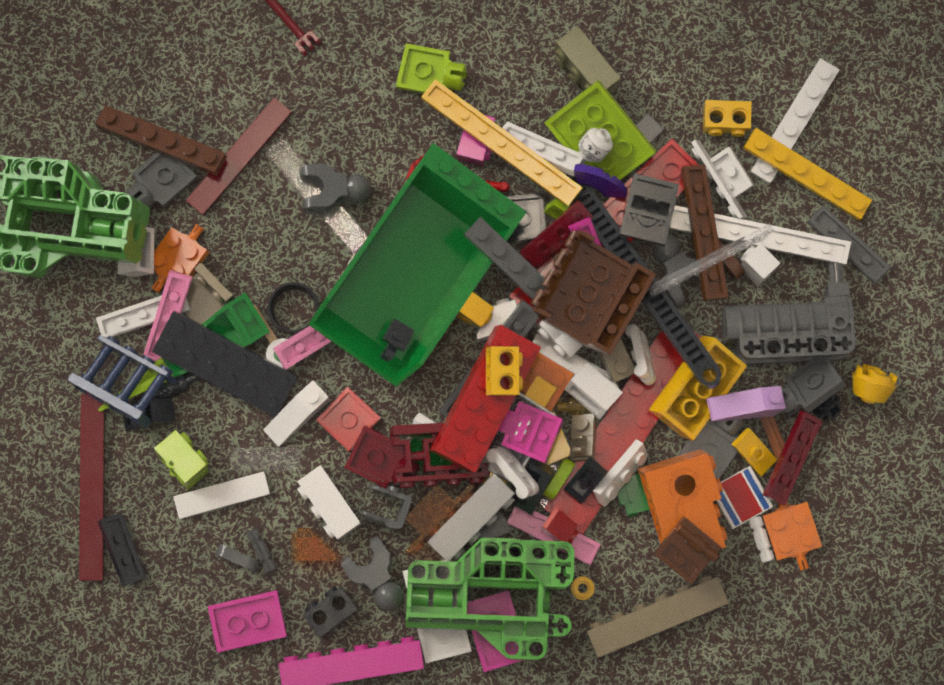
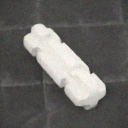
[749,516,774,563]

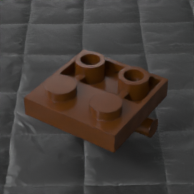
[653,516,721,584]

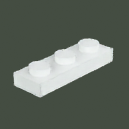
[593,439,648,507]

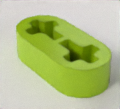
[542,457,575,501]

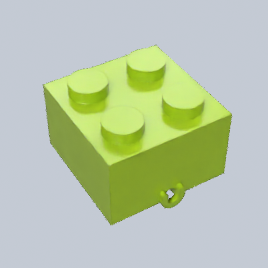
[154,430,209,490]

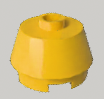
[852,364,898,404]

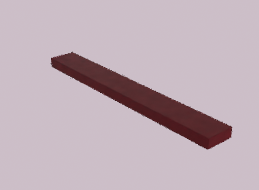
[79,394,105,581]

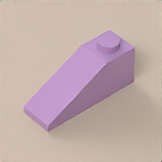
[706,386,786,422]

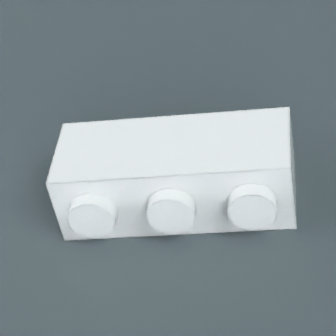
[297,465,362,541]

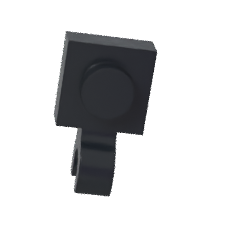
[380,319,415,362]

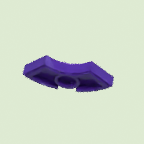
[574,164,628,198]

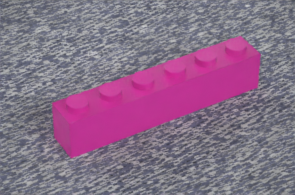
[279,636,425,685]

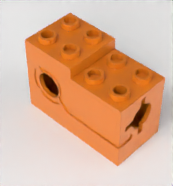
[638,449,727,549]

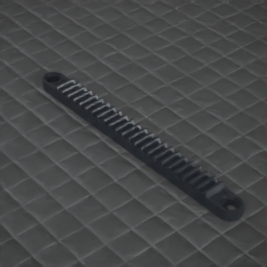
[571,176,722,389]

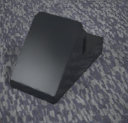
[564,457,608,504]

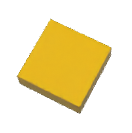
[525,375,557,408]

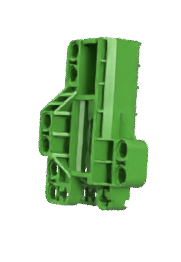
[0,155,150,278]
[406,538,574,660]

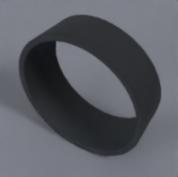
[268,282,319,333]

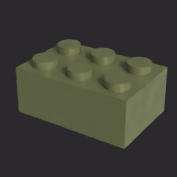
[554,26,621,95]

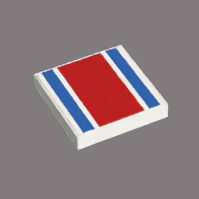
[716,466,773,529]

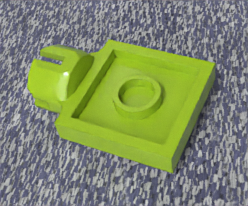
[396,43,467,94]

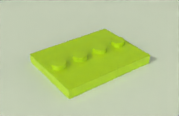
[544,79,656,180]

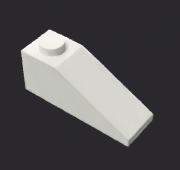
[263,381,331,447]

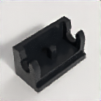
[512,458,555,515]

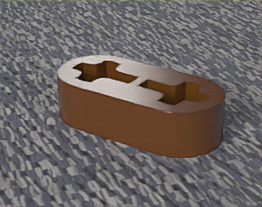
[719,241,745,281]

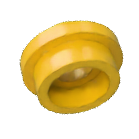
[571,576,595,600]

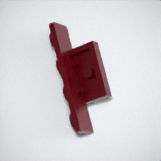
[518,201,593,268]

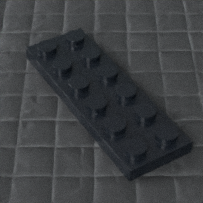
[152,310,298,417]

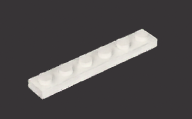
[750,58,840,185]

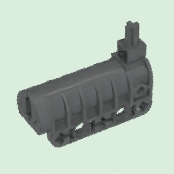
[722,262,856,365]

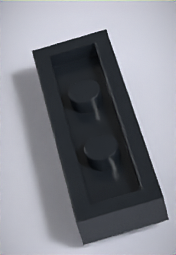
[98,513,146,587]

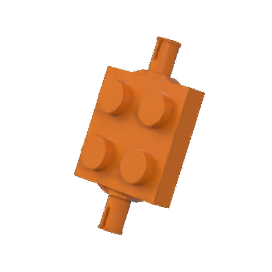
[151,224,210,293]
[762,502,822,571]

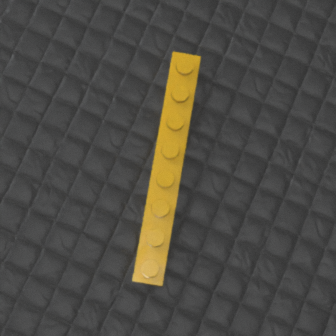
[421,79,582,207]

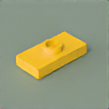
[731,428,777,477]

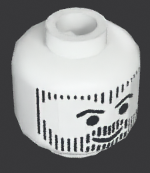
[578,128,613,162]

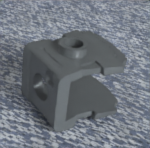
[360,485,412,530]

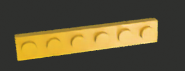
[743,128,872,220]

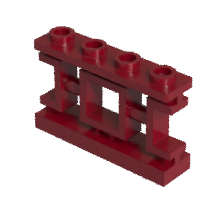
[389,423,490,488]

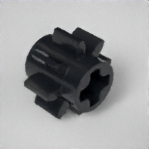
[813,395,841,422]

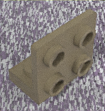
[185,263,235,324]

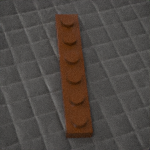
[95,105,227,176]
[681,165,729,302]

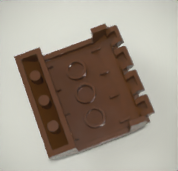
[531,230,656,356]

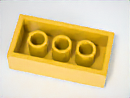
[649,335,747,441]

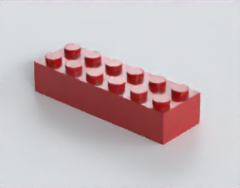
[429,325,541,473]

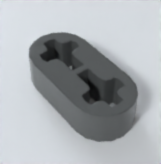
[215,544,260,572]

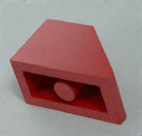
[541,507,579,544]

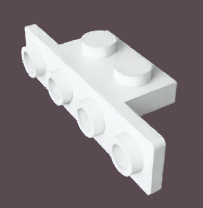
[691,140,755,220]

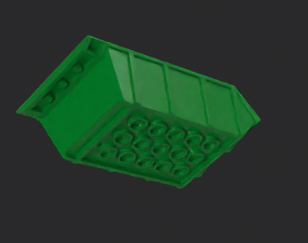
[308,143,526,387]

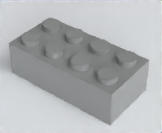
[428,473,515,561]

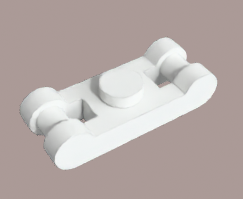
[625,324,656,385]
[486,446,539,499]

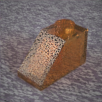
[291,528,340,562]

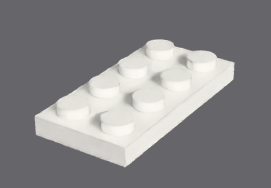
[402,560,472,663]

